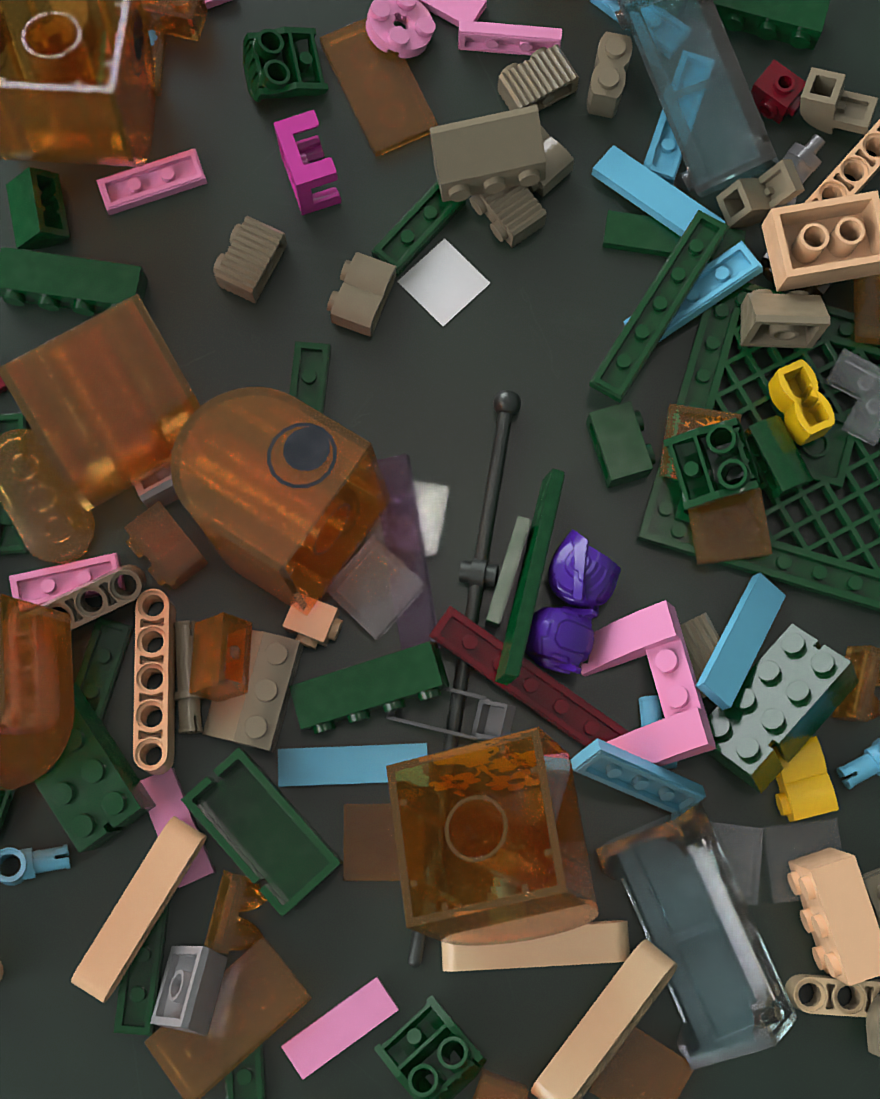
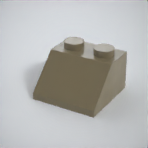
[740,289,830,348]

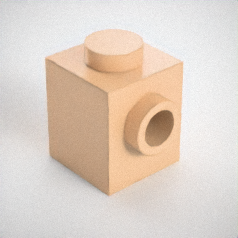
[283,592,343,649]

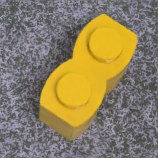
[768,359,835,446]
[771,736,839,822]

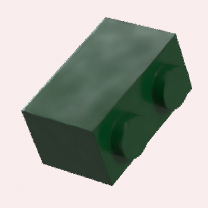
[586,401,656,489]

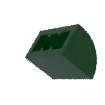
[6,167,70,250]
[745,416,814,500]

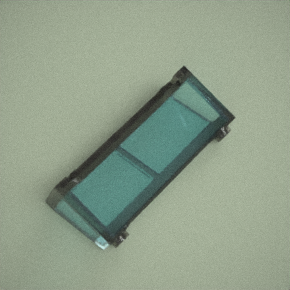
[615,0,779,198]
[595,802,798,1070]

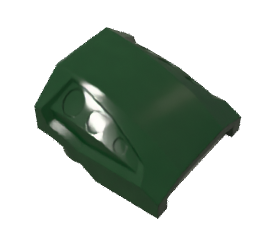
[242,26,329,102]
[663,417,761,510]
[373,995,487,1099]

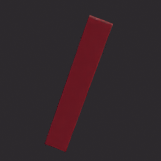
[428,606,629,748]

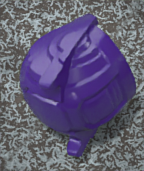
[548,529,621,617]
[525,606,598,674]

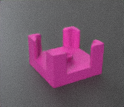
[274,110,341,215]

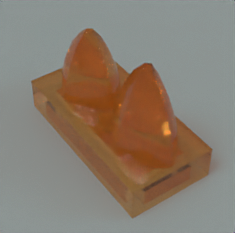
[832,645,880,722]
[204,870,267,954]

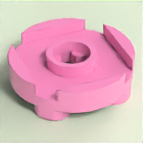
[366,0,436,58]

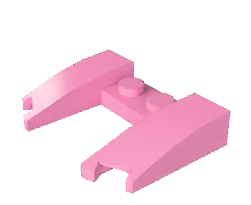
[581,600,717,767]

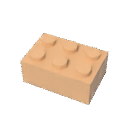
[761,190,880,292]
[787,847,880,986]

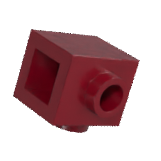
[747,59,806,124]

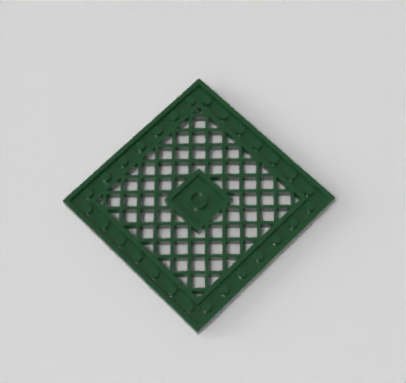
[637,282,880,612]

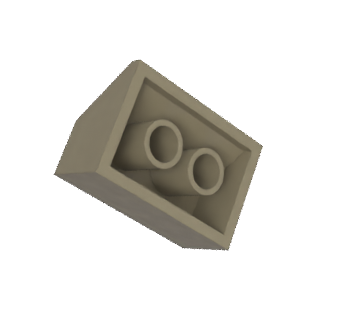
[430,105,546,202]
[202,628,304,753]

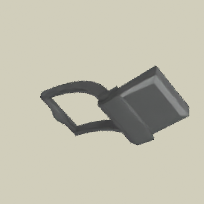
[386,687,516,744]

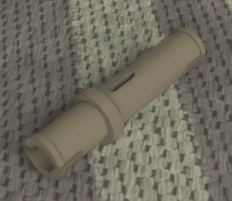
[174,620,204,734]

